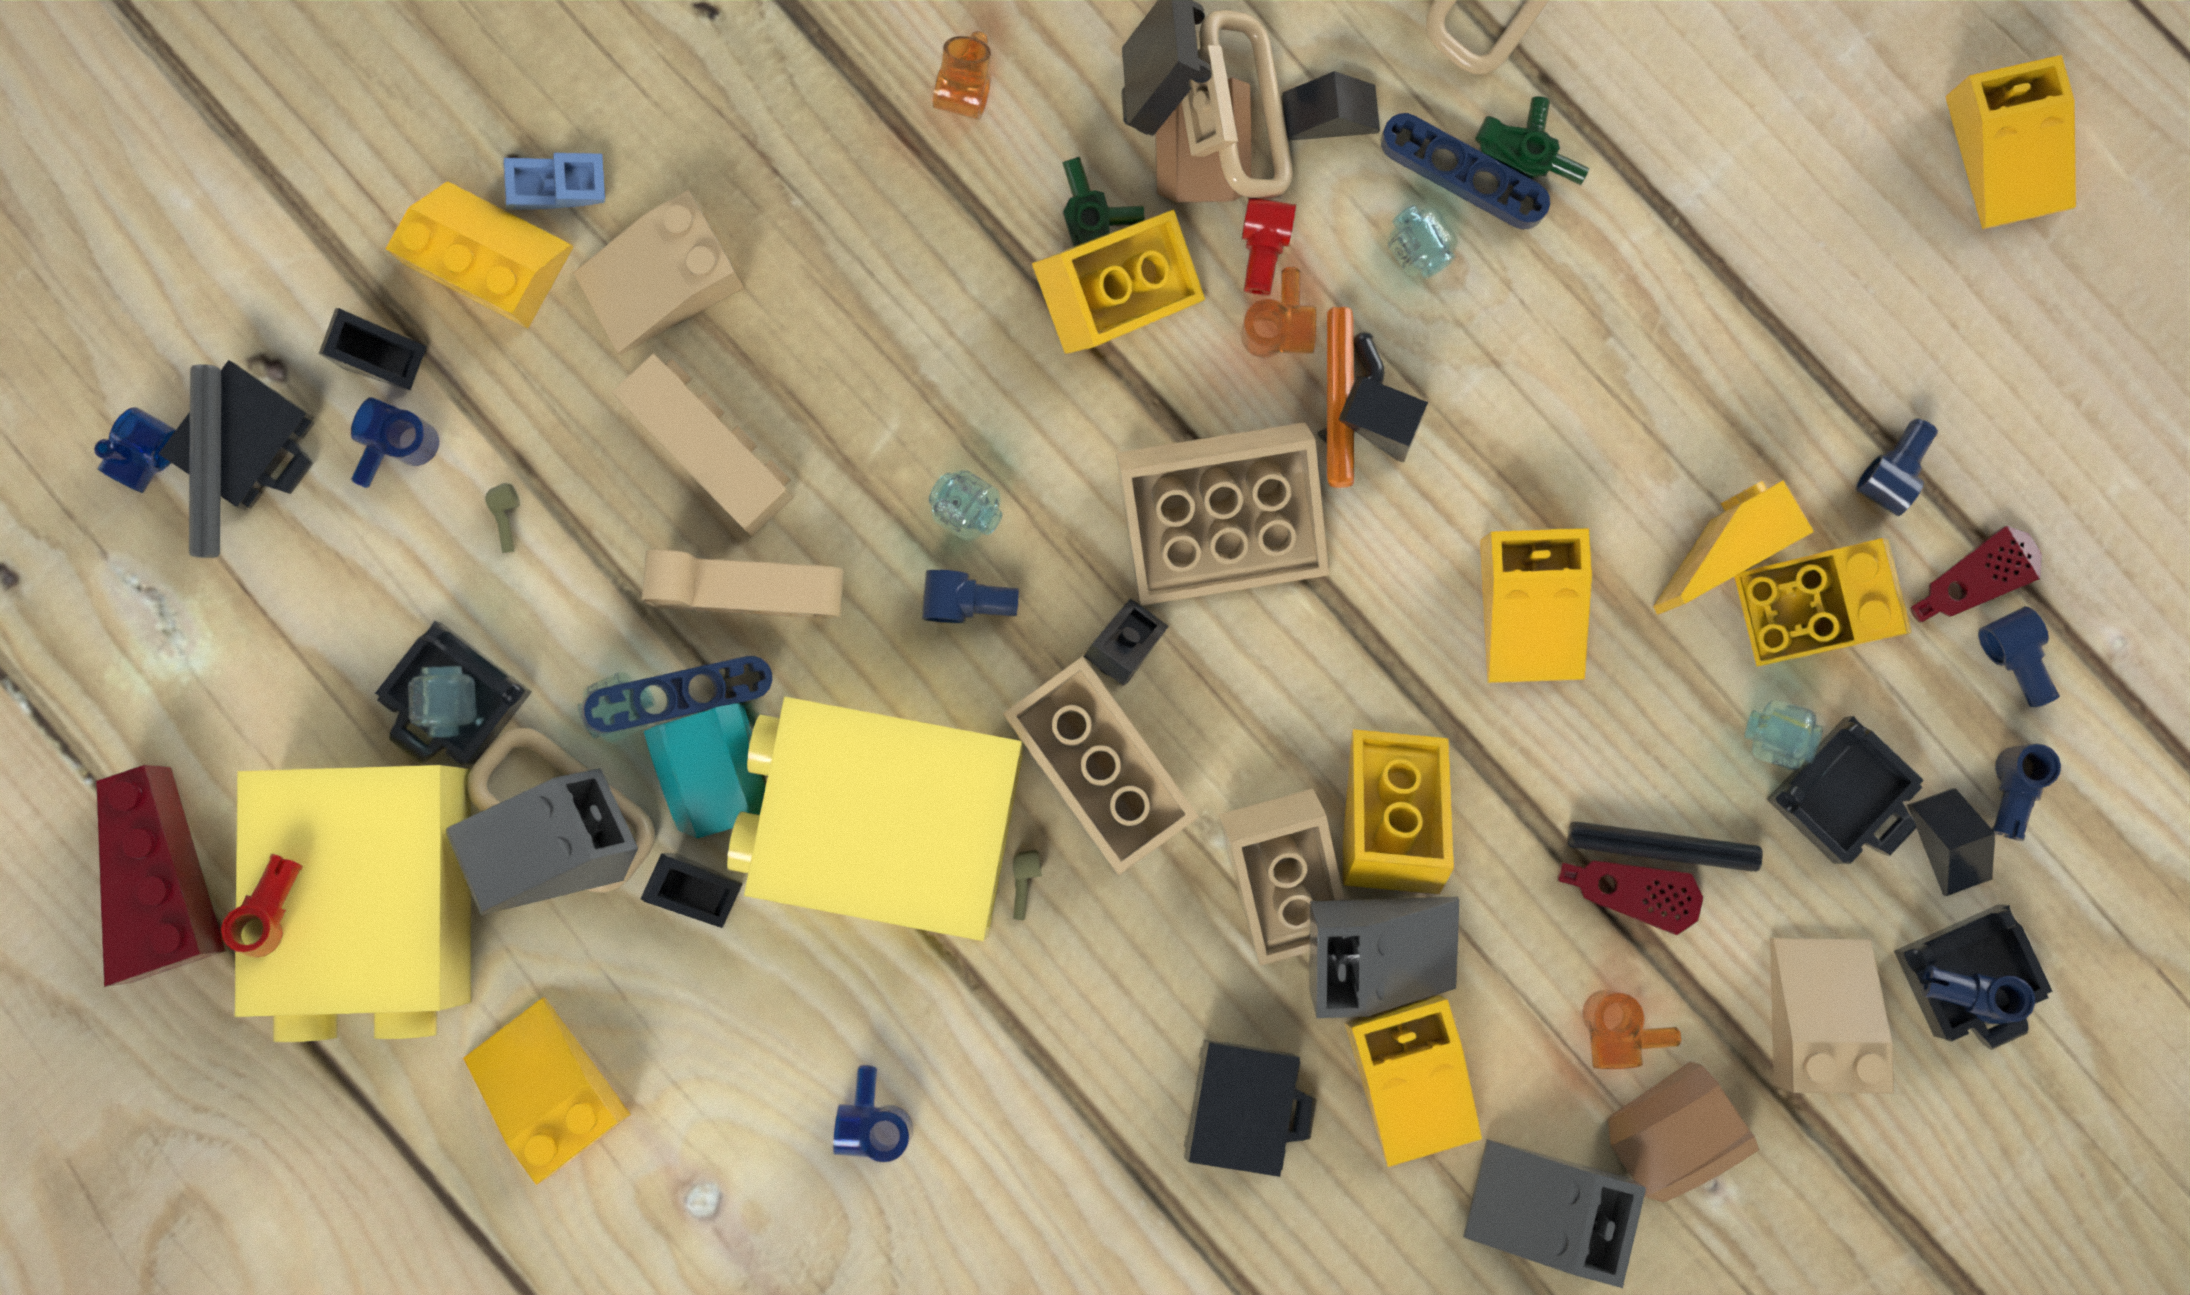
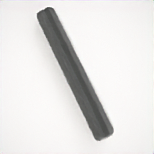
[189,364,221,558]

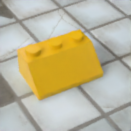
[385,181,573,329]

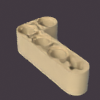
[642,550,844,619]

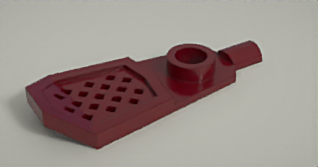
[1910,526,2042,623]
[1557,860,1704,935]

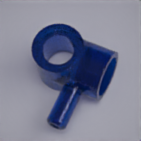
[351,397,439,488]
[94,407,176,493]
[833,1065,913,1162]

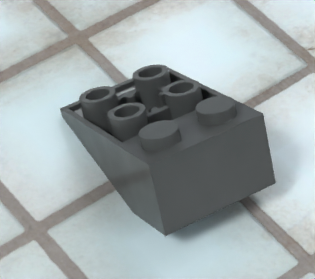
[446,768,638,915]
[1309,896,1459,1018]
[1463,1139,1646,1288]

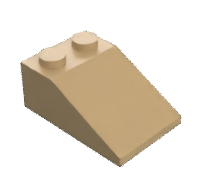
[573,190,744,355]
[1219,789,1345,966]
[1770,938,1894,1094]

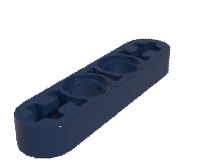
[1380,113,1550,230]
[580,656,773,734]

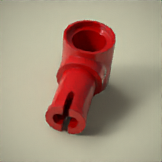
[1242,198,1296,296]
[221,853,303,958]

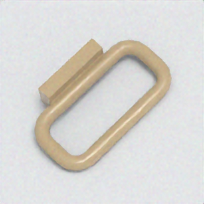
[1426,0,1549,75]
[1182,10,1293,199]
[467,728,655,893]

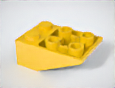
[1945,55,2076,230]
[1480,528,1592,683]
[1734,538,1912,667]
[1344,995,1482,1167]

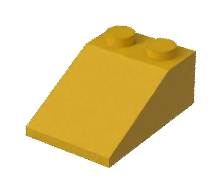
[1032,209,1206,354]
[1653,480,1814,615]
[1343,729,1454,894]
[463,997,631,1185]

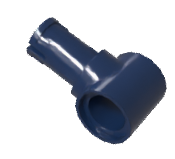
[1855,419,1938,516]
[922,570,1019,623]
[1978,606,2060,707]
[1992,744,2061,841]
[1921,965,2035,1024]

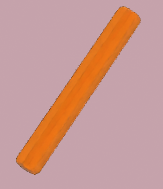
[1327,306,1354,488]

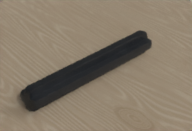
[1567,822,1763,872]

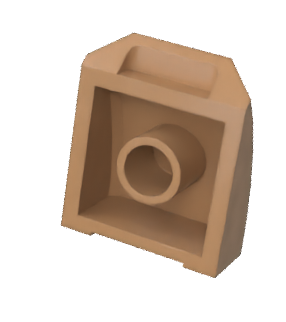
[1155,77,1251,203]
[1608,1061,1759,1203]

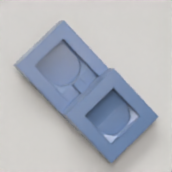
[503,153,605,210]

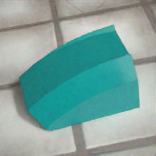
[643,703,766,839]

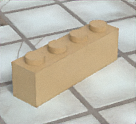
[611,353,794,537]

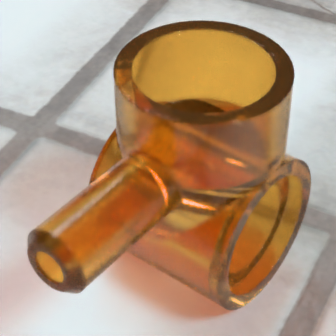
[933,31,991,120]
[1241,267,1316,358]
[1583,989,1682,1069]

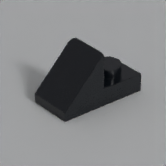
[1083,598,1169,686]

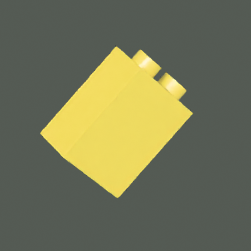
[727,697,1025,941]
[235,765,471,1042]

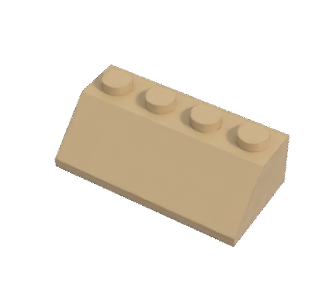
[1003,656,1199,876]

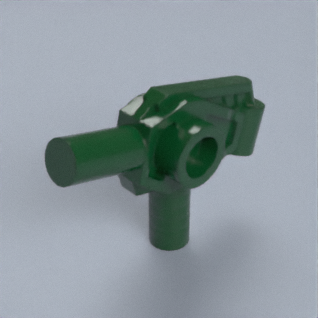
[1475,96,1590,186]
[1062,157,1145,247]

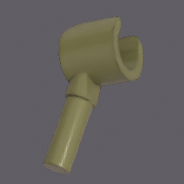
[485,483,520,553]
[1013,850,1042,920]

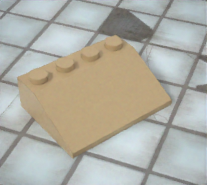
[1116,422,1329,606]

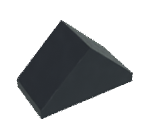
[1281,71,1380,141]
[319,308,427,391]
[1338,376,1428,462]
[1907,788,1995,896]
[640,853,743,928]

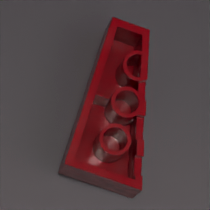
[96,765,226,987]

